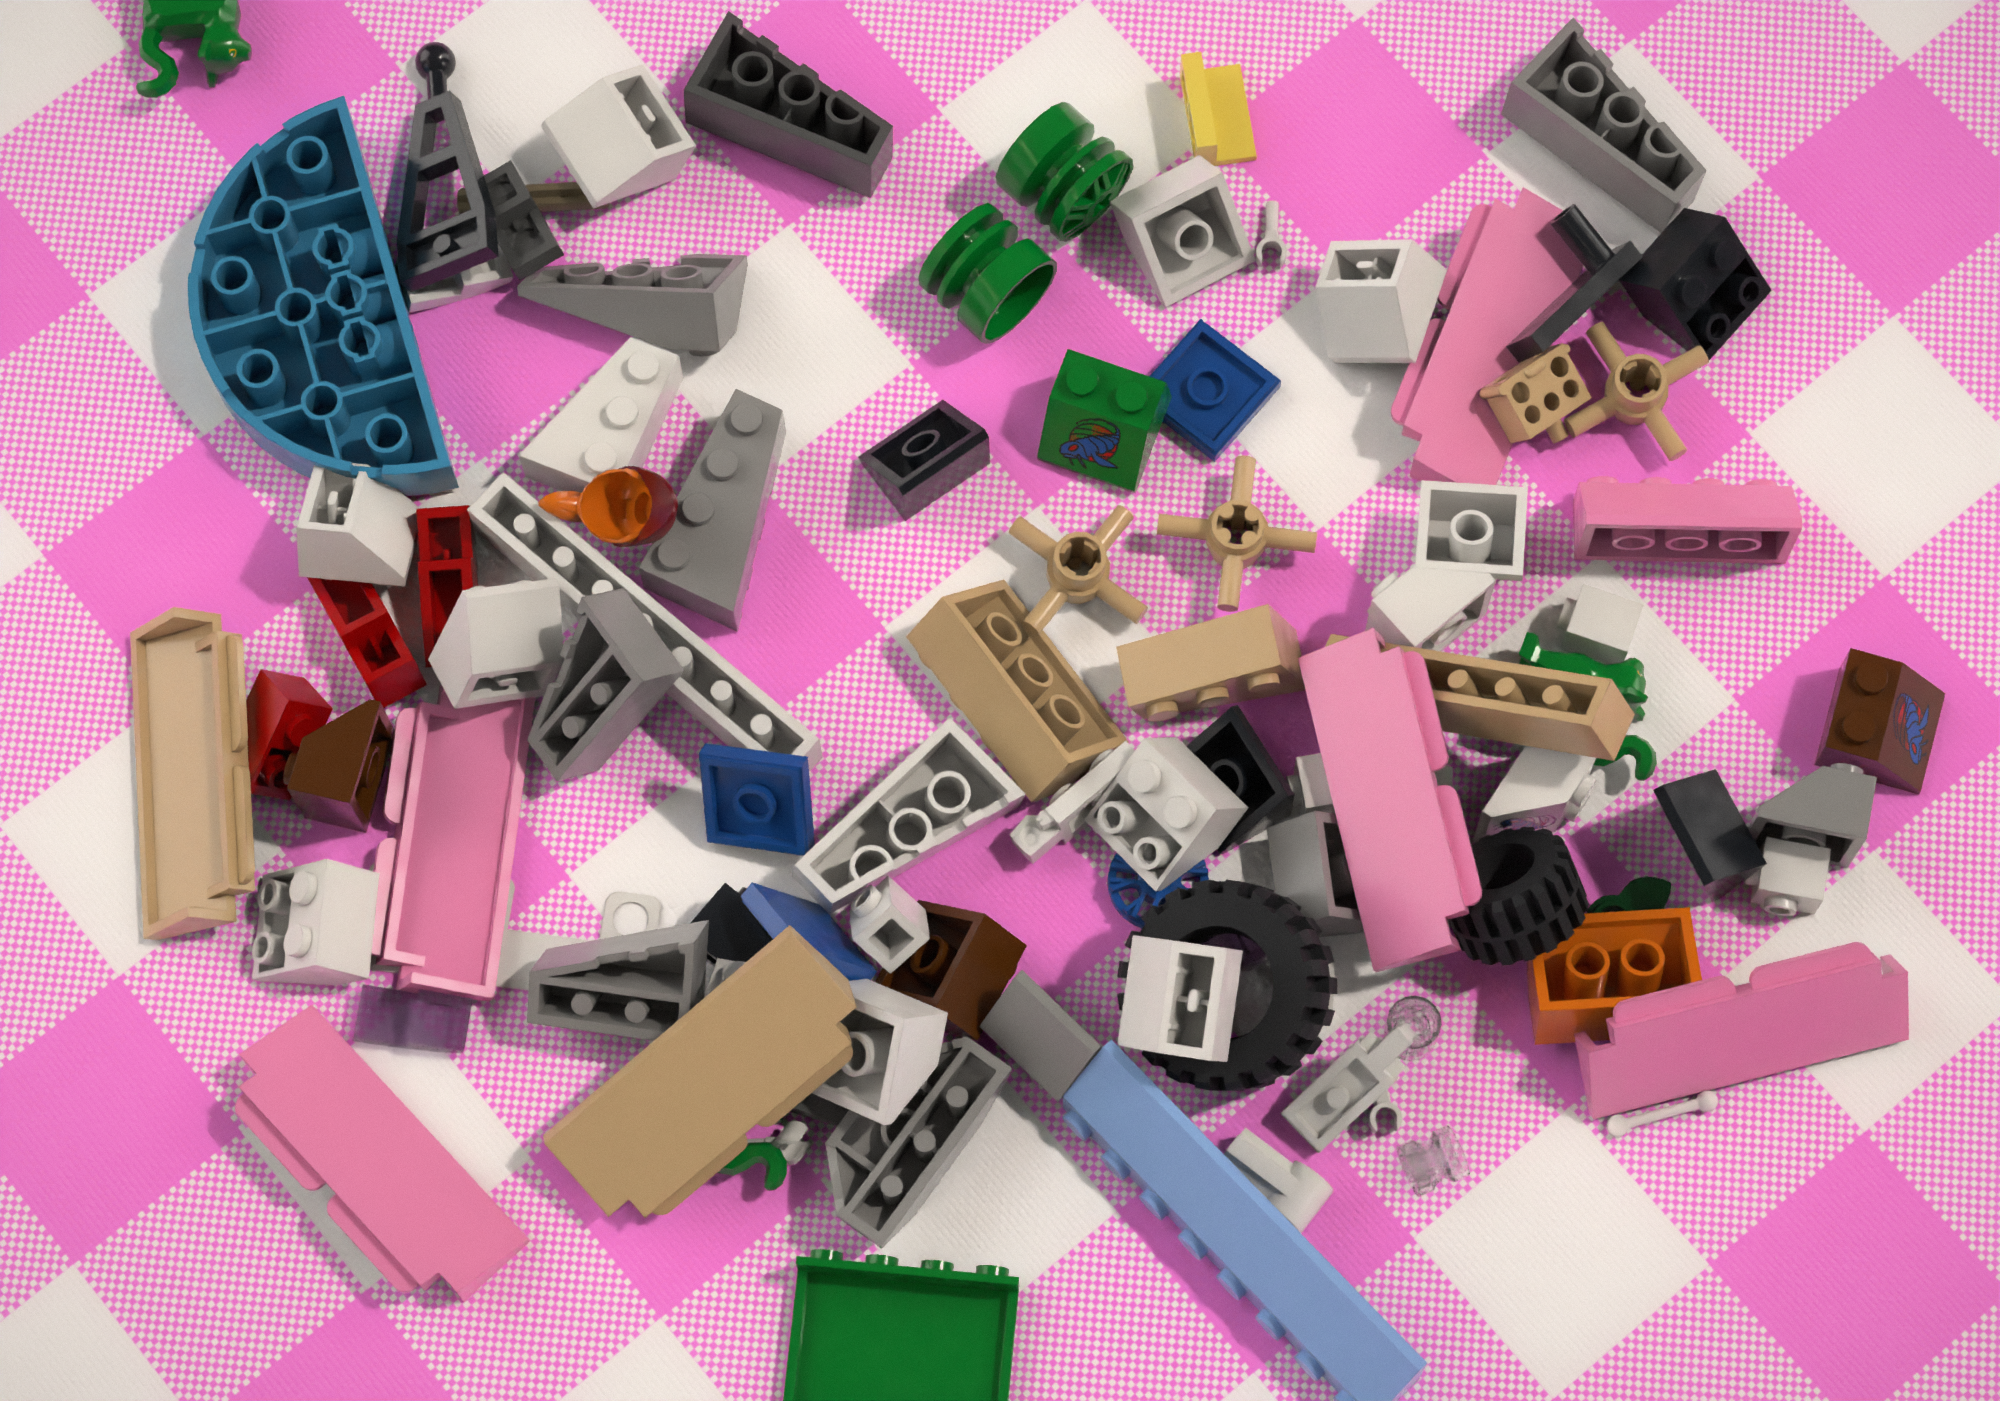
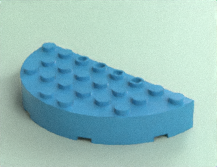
[187,96,459,496]

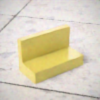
[1180,52,1257,166]

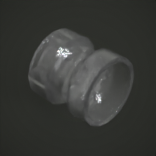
[1383,995,1442,1061]
[1396,1125,1470,1197]

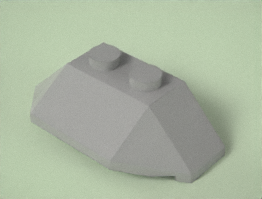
[825,1037,1012,1249]

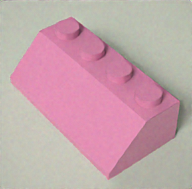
[1573,476,1802,564]

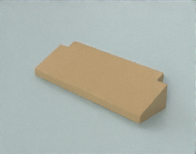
[130,607,255,940]
[543,925,857,1218]

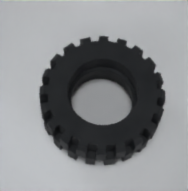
[1117,879,1338,1091]

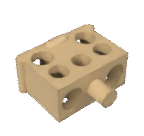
[1479,343,1592,443]

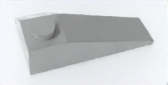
[517,254,748,357]

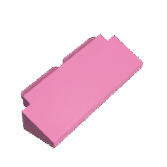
[1391,187,1597,485]
[1298,628,1482,973]
[371,685,536,1002]
[1574,942,1909,1119]
[235,1005,530,1302]

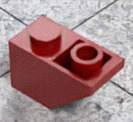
[246,669,333,801]

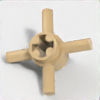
[1564,322,1709,461]
[1157,455,1317,612]
[1008,505,1148,636]

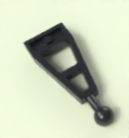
[397,42,499,292]

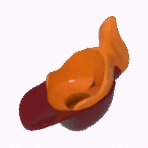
[538,466,678,547]

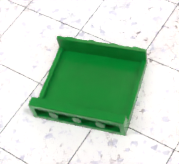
[783,1249,1020,1401]

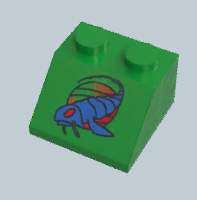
[1037,349,1172,494]

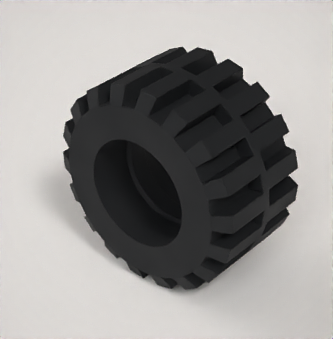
[1449,827,1589,966]

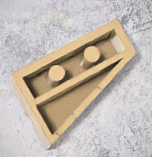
[1116,604,1305,722]

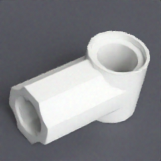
[1224,1128,1334,1233]

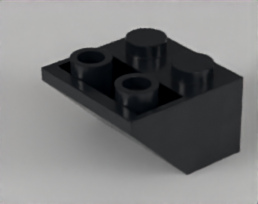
[1619,208,1772,360]

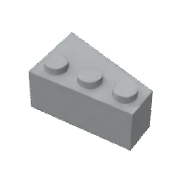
[527,588,685,781]
[527,920,709,1041]

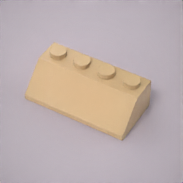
[906,579,1129,802]

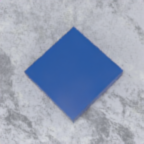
[1149,319,1281,462]
[699,743,815,856]
[741,882,877,981]

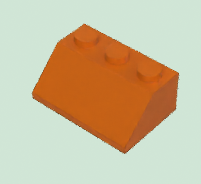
[1527,907,1702,1045]

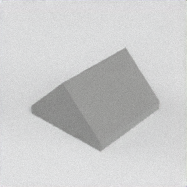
[979,970,1102,1102]

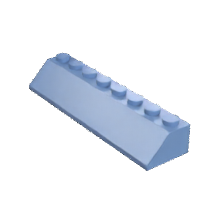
[1062,1039,1427,1401]

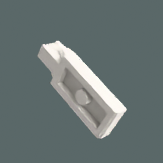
[1009,741,1135,864]
[1280,1020,1418,1153]

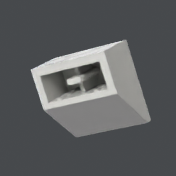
[541,64,696,208]
[1315,239,1447,363]
[296,463,420,586]
[428,578,564,709]
[1084,737,1249,891]
[252,859,380,986]
[1117,935,1243,1062]

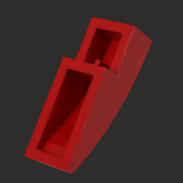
[416,505,478,668]
[307,577,427,708]

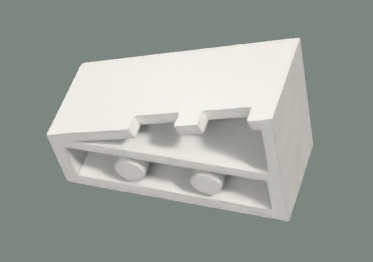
[519,337,684,493]

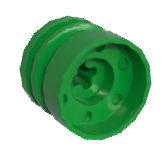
[995,102,1134,242]
[918,203,1057,344]

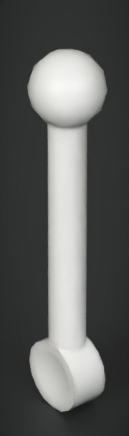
[1606,1090,1718,1138]

